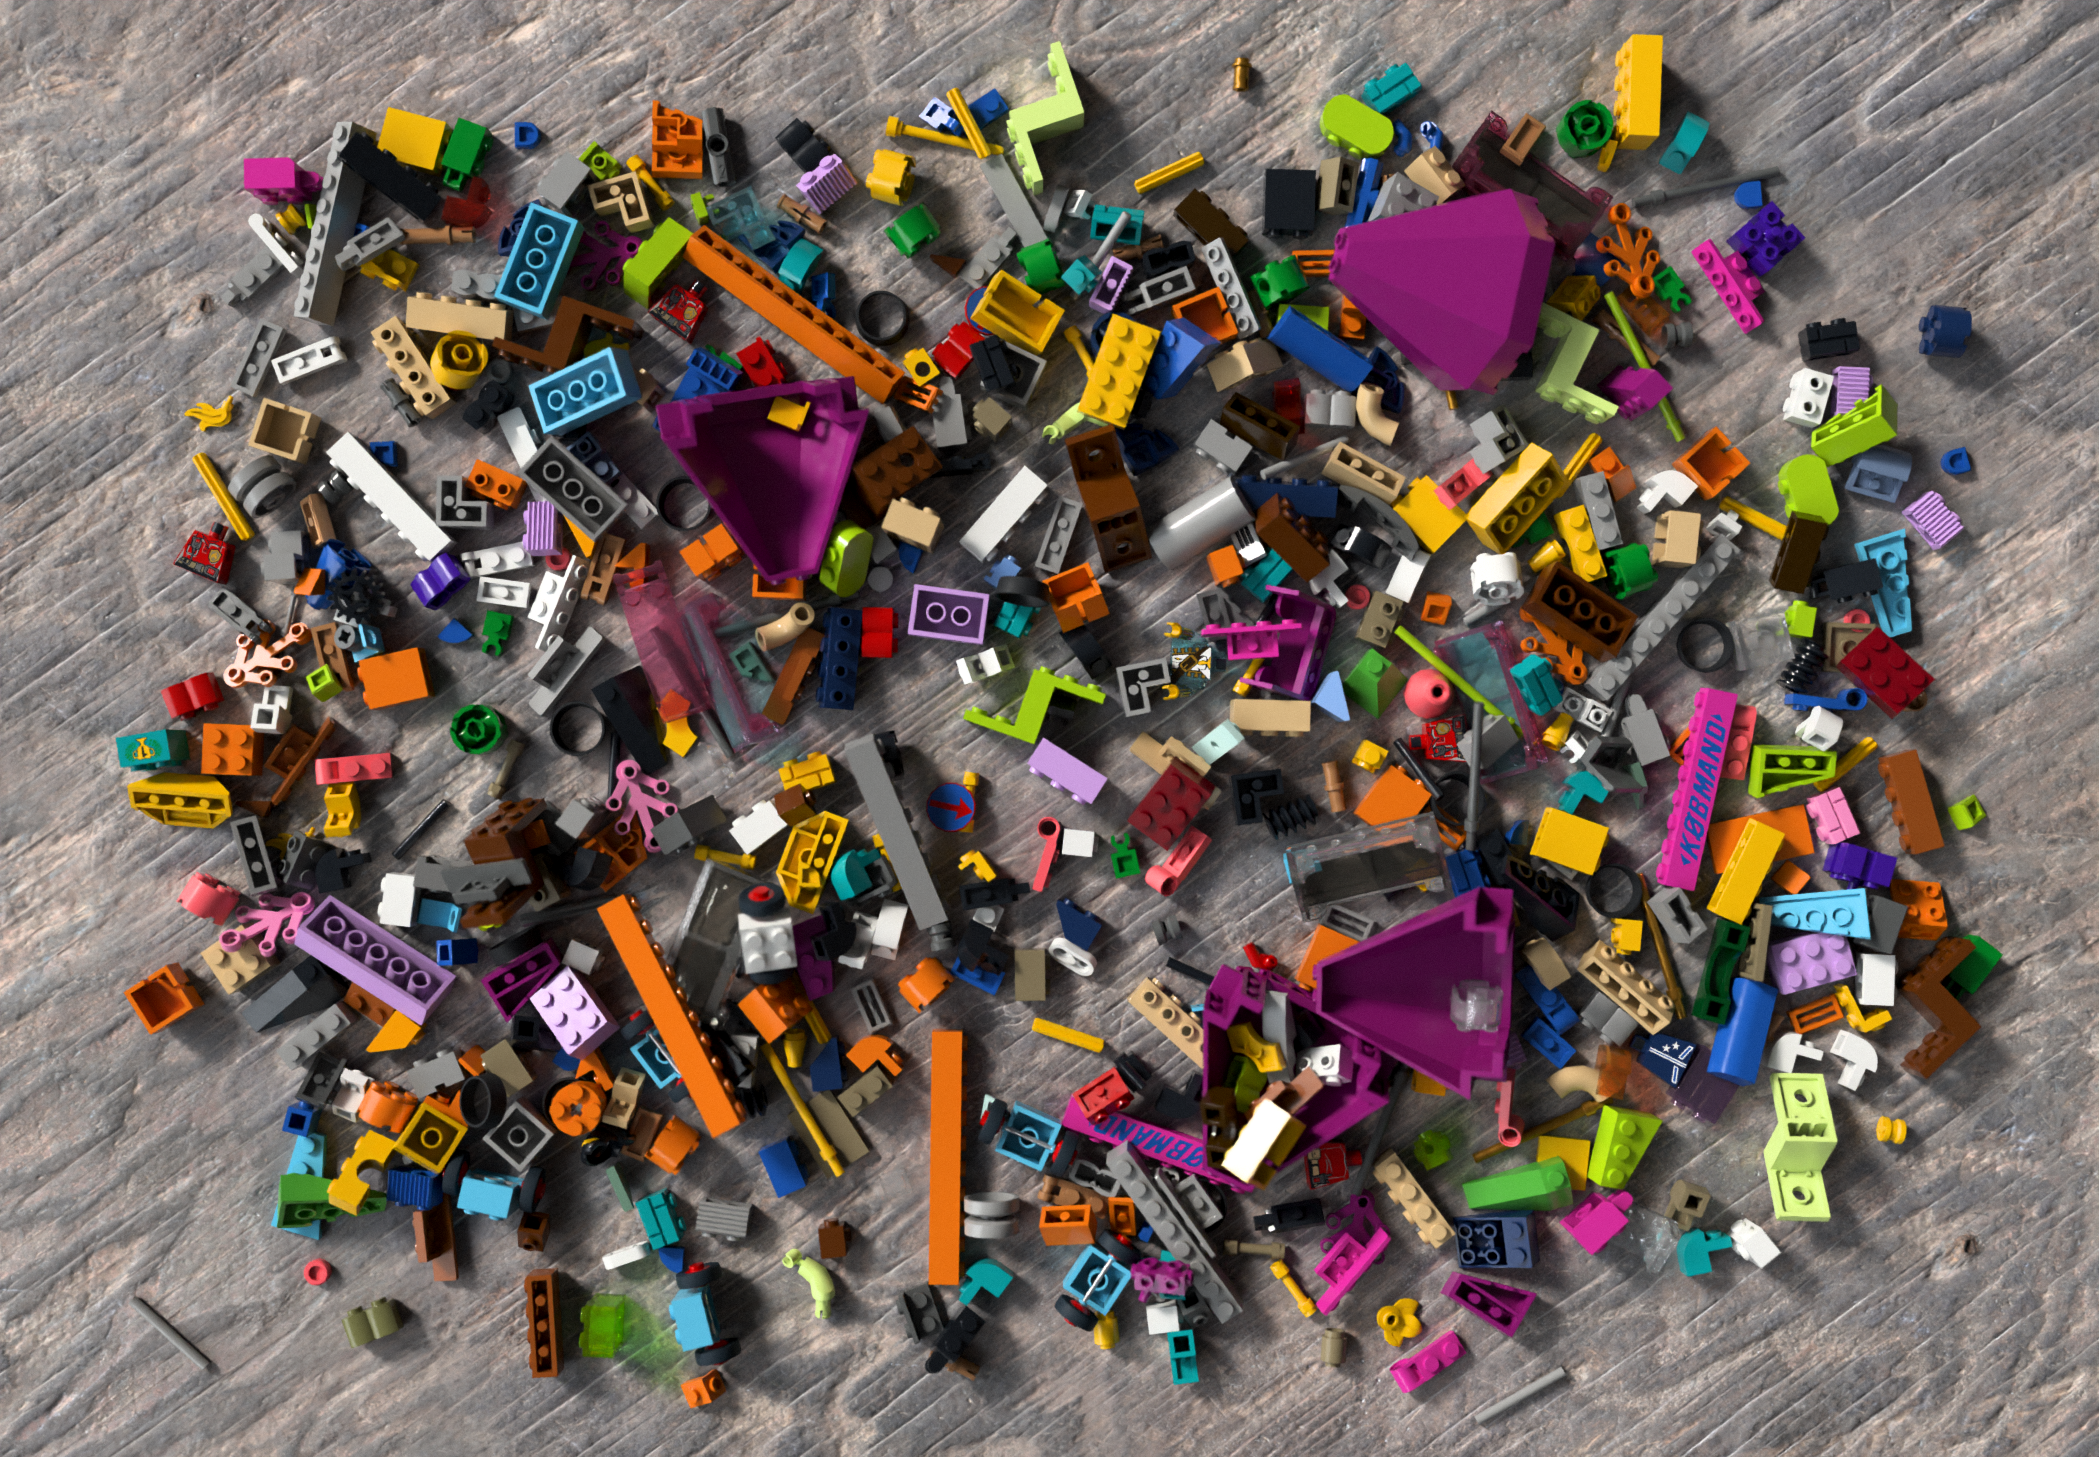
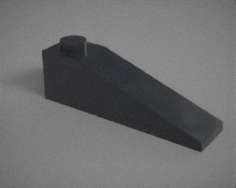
[591,665,668,776]
[1501,854,1580,942]
[241,955,349,1033]

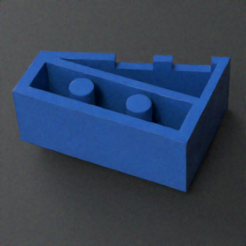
[1140,318,1222,400]

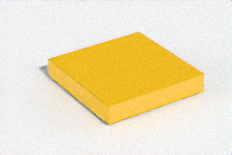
[1536,1135,1590,1191]

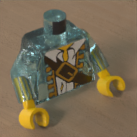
[1162,622,1226,700]

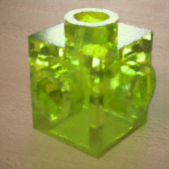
[1413,1129,1454,1171]

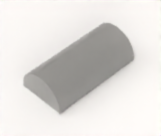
[517,436,629,542]
[1146,476,1255,570]

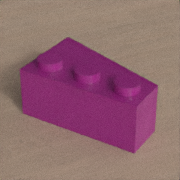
[1597,365,1673,421]
[792,914,836,1001]
[481,937,564,1023]
[1440,1271,1537,1338]

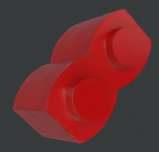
[932,321,985,381]
[862,607,899,658]
[161,672,224,722]

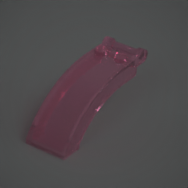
[612,559,712,724]

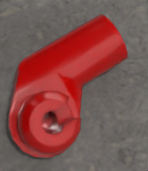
[1243,942,1278,971]

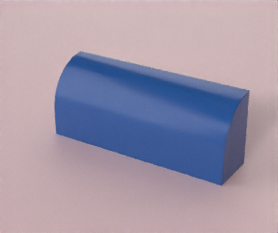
[1266,306,1373,393]
[1706,978,1778,1087]

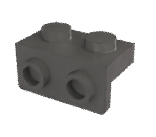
[276,830,332,890]
[847,856,898,908]
[295,1051,350,1111]

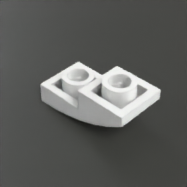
[1386,549,1431,603]
[1552,687,1612,733]

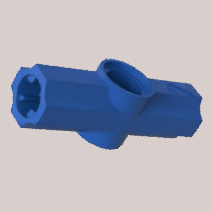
[1344,158,1384,227]

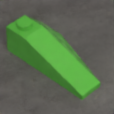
[1462,1156,1574,1211]
[277,1173,387,1228]

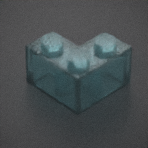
[706,186,776,250]

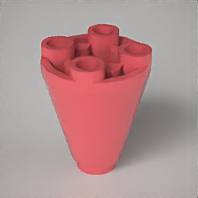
[1403,669,1454,719]

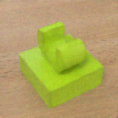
[690,192,719,226]

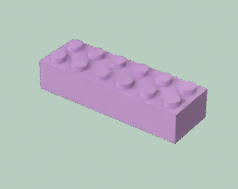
[294,895,456,1026]

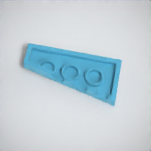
[1854,528,1912,638]
[1759,888,1871,940]
[271,1132,327,1240]

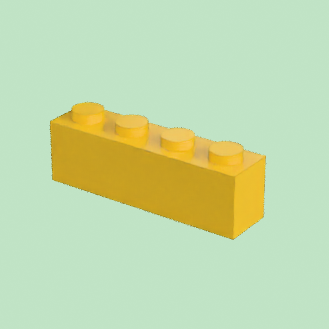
[1706,818,1785,925]

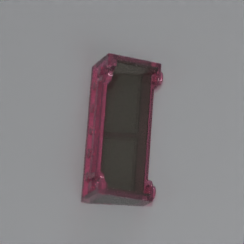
[1452,110,1613,262]

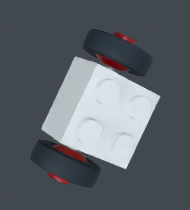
[738,883,797,985]

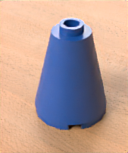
[305,539,371,610]

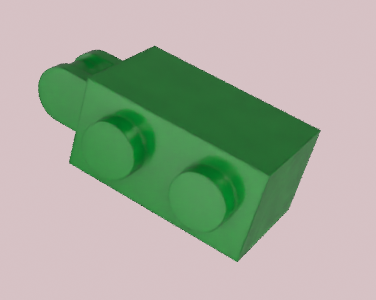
[441,118,493,192]
[1941,934,2003,1001]

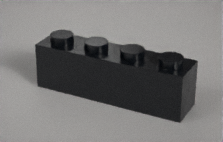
[336,131,442,223]

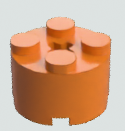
[898,957,956,1014]
[357,1080,418,1133]
[549,1081,607,1136]
[645,1115,701,1175]

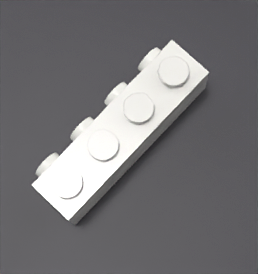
[959,466,1048,563]

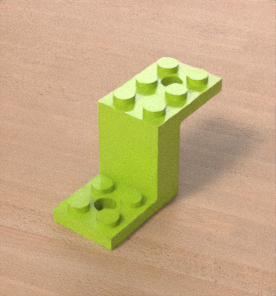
[963,666,1106,745]

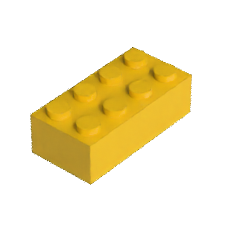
[1613,34,1663,150]
[1077,314,1161,430]
[1464,442,1570,555]

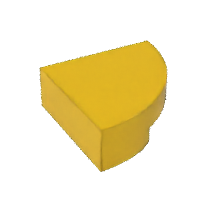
[1597,139,1618,172]
[797,862,823,889]

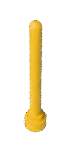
[885,116,1004,156]

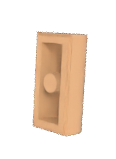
[300,493,337,549]

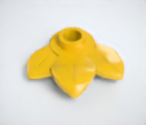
[1377,1298,1422,1347]

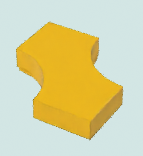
[656,688,698,758]
[1226,1022,1286,1073]

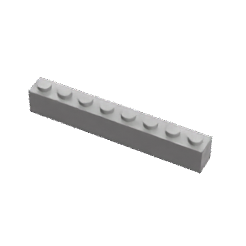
[293,122,377,326]
[1582,534,1740,701]
[844,733,951,930]
[1106,1140,1243,1324]

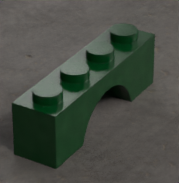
[1691,919,1751,1025]

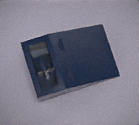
[1453,1210,1540,1268]

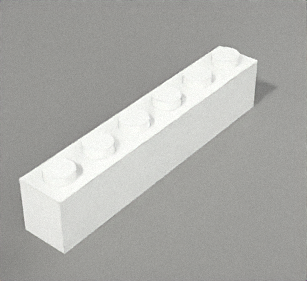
[326,432,458,562]

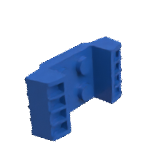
[652,347,744,433]

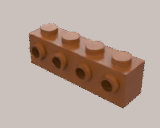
[1878,749,1944,855]
[524,1268,564,1378]

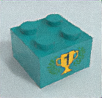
[116,729,191,772]

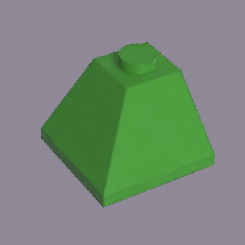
[1342,648,1408,719]

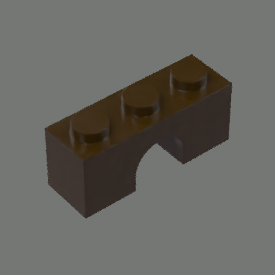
[1200,1086,1240,1170]

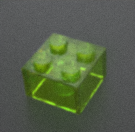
[579,1293,626,1358]

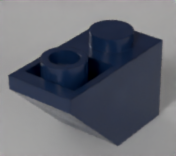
[1056,897,1102,951]
[810,1035,848,1092]

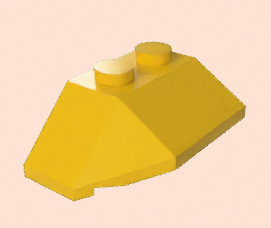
[127,772,233,829]
[776,811,849,914]

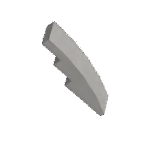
[1262,990,1297,1085]

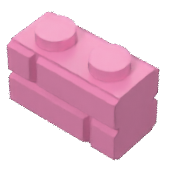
[1806,786,1861,844]

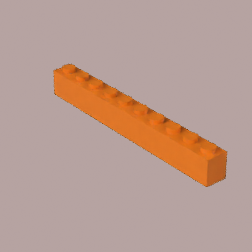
[683,225,905,404]
[597,894,747,1138]
[929,1029,968,1285]

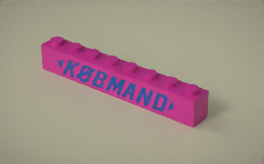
[1656,688,1738,891]
[1062,1093,1253,1194]

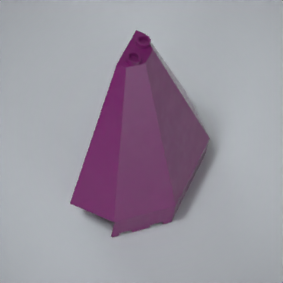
[1328,189,1555,395]
[656,376,869,585]
[1312,886,1515,1100]
[1203,964,1398,1192]

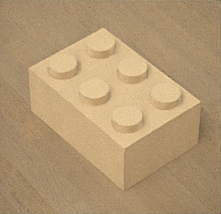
[881,498,944,554]
[1230,699,1311,737]

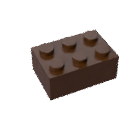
[1255,492,1330,583]

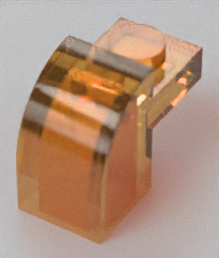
[1594,1045,1632,1100]

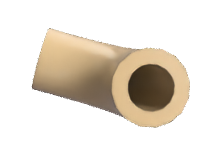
[1356,382,1399,446]
[755,602,815,652]
[1545,1065,1617,1102]

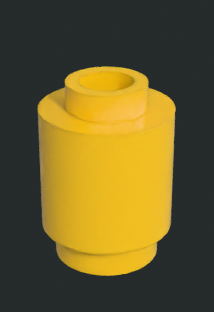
[1093,1310,1120,1349]

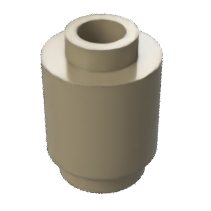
[1320,1328,1347,1367]

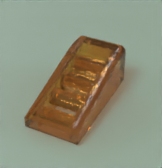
[1616,286,1670,337]

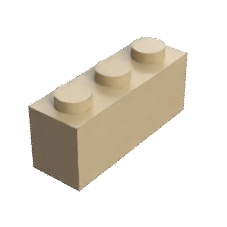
[1321,442,1406,505]

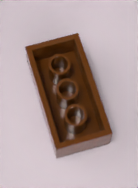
[1521,561,1638,663]

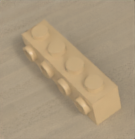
[406,292,514,341]
[371,316,457,419]
[1577,940,1676,1035]
[1127,977,1203,1069]
[1372,1148,1456,1249]

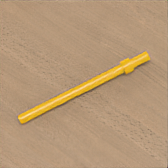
[760,1042,845,1177]

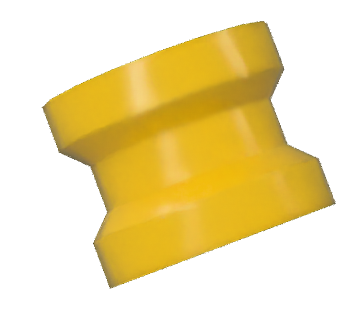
[275,203,307,235]
[1876,1116,1906,1145]

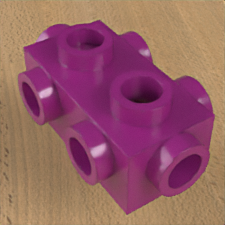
[1131,1257,1194,1303]

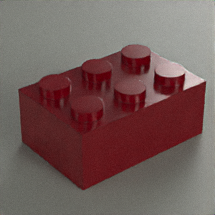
[1836,626,1935,719]
[1127,756,1215,851]

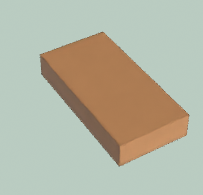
[1499,113,1546,166]
[620,1105,664,1162]

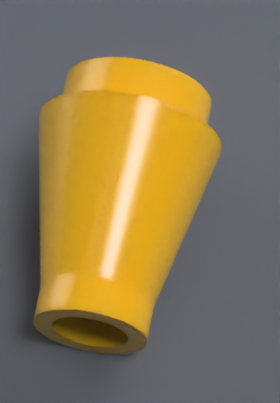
[1527,539,1566,573]
[1541,712,1574,751]
[782,1029,807,1068]

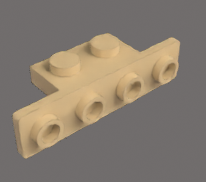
[1129,732,1222,810]

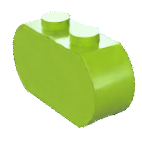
[1320,94,1394,160]
[1778,454,1839,525]
[819,520,874,597]

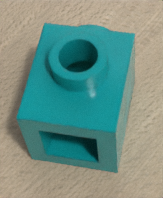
[1061,255,1102,294]

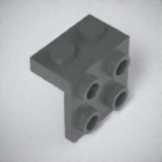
[1580,736,1643,793]

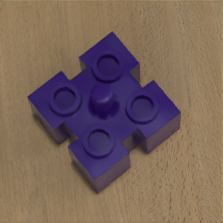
[1726,201,1805,278]
[1822,843,1897,890]

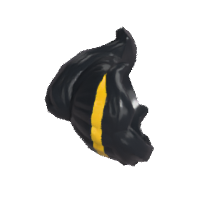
[580,1122,636,1166]

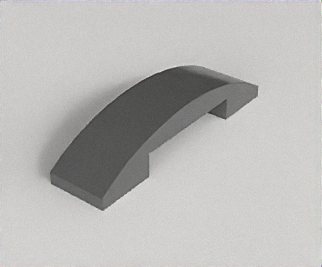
[1337,485,1419,561]

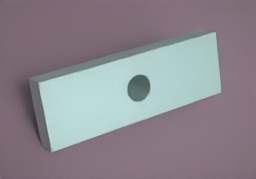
[1191,719,1244,765]

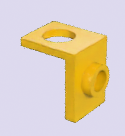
[902,348,940,387]
[767,396,810,432]

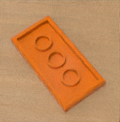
[1706,804,1815,874]

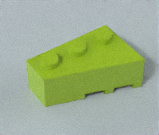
[623,217,693,309]
[1811,384,1898,467]
[1748,744,1837,798]
[1587,1104,1663,1190]

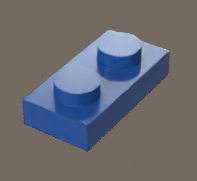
[954,88,1009,138]
[950,957,1006,996]
[1521,1017,1576,1069]

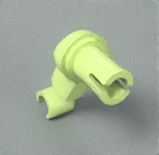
[1042,402,1108,444]
[782,1249,835,1319]

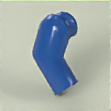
[1392,119,1413,157]
[1420,121,1444,153]

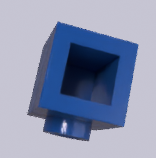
[436,938,478,966]
[282,1101,322,1137]

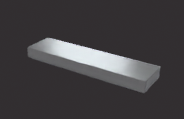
[980,153,1048,248]

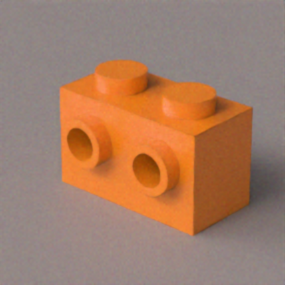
[465,459,528,510]
[1206,545,1246,588]
[1039,1204,1097,1246]

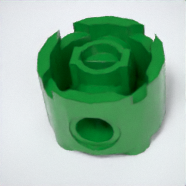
[1556,100,1614,158]
[884,202,942,259]
[1017,238,1066,295]
[1250,255,1310,310]
[1602,543,1658,599]
[450,705,508,754]

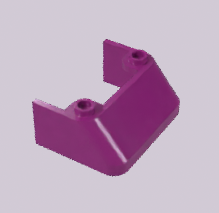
[1239,585,1336,701]

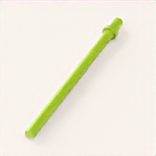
[1604,291,1686,442]
[1394,625,1525,739]

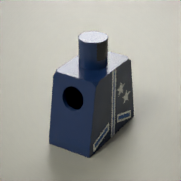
[1629,1032,1696,1088]

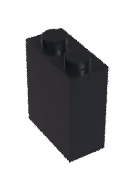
[1262,169,1316,239]

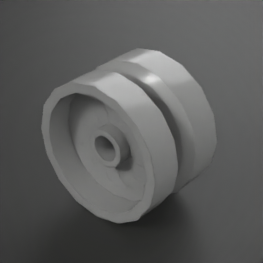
[228,455,297,519]
[964,1192,1019,1238]

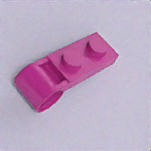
[1389,1330,1466,1393]

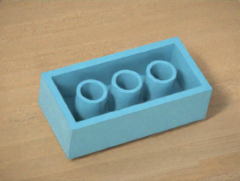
[494,202,584,320]
[529,347,642,435]

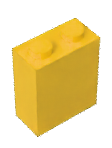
[377,107,453,177]
[1390,475,1466,554]
[1530,807,1609,876]

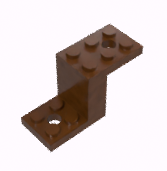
[492,296,644,374]
[1064,424,1152,573]
[831,426,943,530]
[460,798,547,929]
[1896,936,1982,1079]

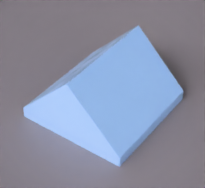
[1311,671,1350,722]

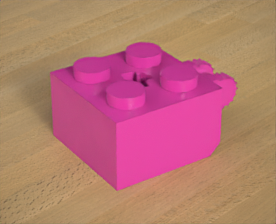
[244,157,323,205]
[1559,1189,1634,1255]

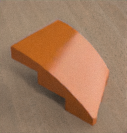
[652,100,703,179]
[574,810,647,892]

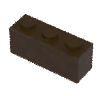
[1173,188,1249,260]
[1220,392,1300,461]
[1769,510,1829,594]

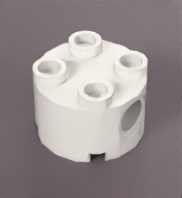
[1470,552,1524,606]

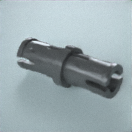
[380,378,422,427]

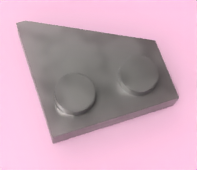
[1196,588,1255,643]

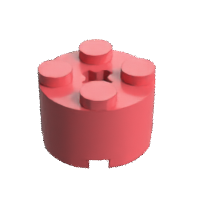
[177,872,240,926]

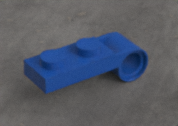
[1784,688,1868,713]
[1514,965,1580,1036]

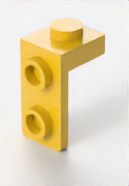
[1834,983,1892,1033]

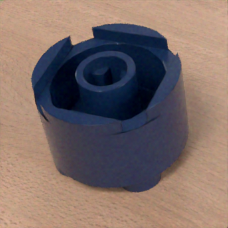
[1919,305,1972,358]

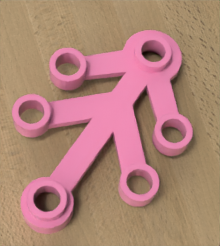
[606,760,678,853]
[219,892,315,957]

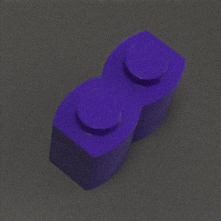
[410,553,471,611]

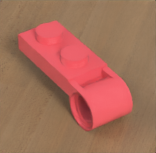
[1434,458,1493,510]
[1720,704,1757,780]
[314,753,393,785]
[1032,816,1060,892]
[1145,825,1212,896]
[1495,1068,1525,1147]

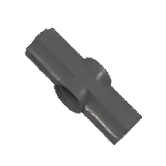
[701,107,736,188]

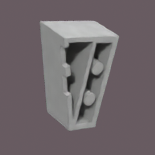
[413,854,474,895]

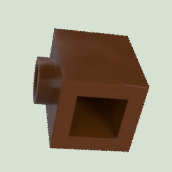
[774,783,817,827]
[517,1211,551,1252]
[818,1218,852,1259]

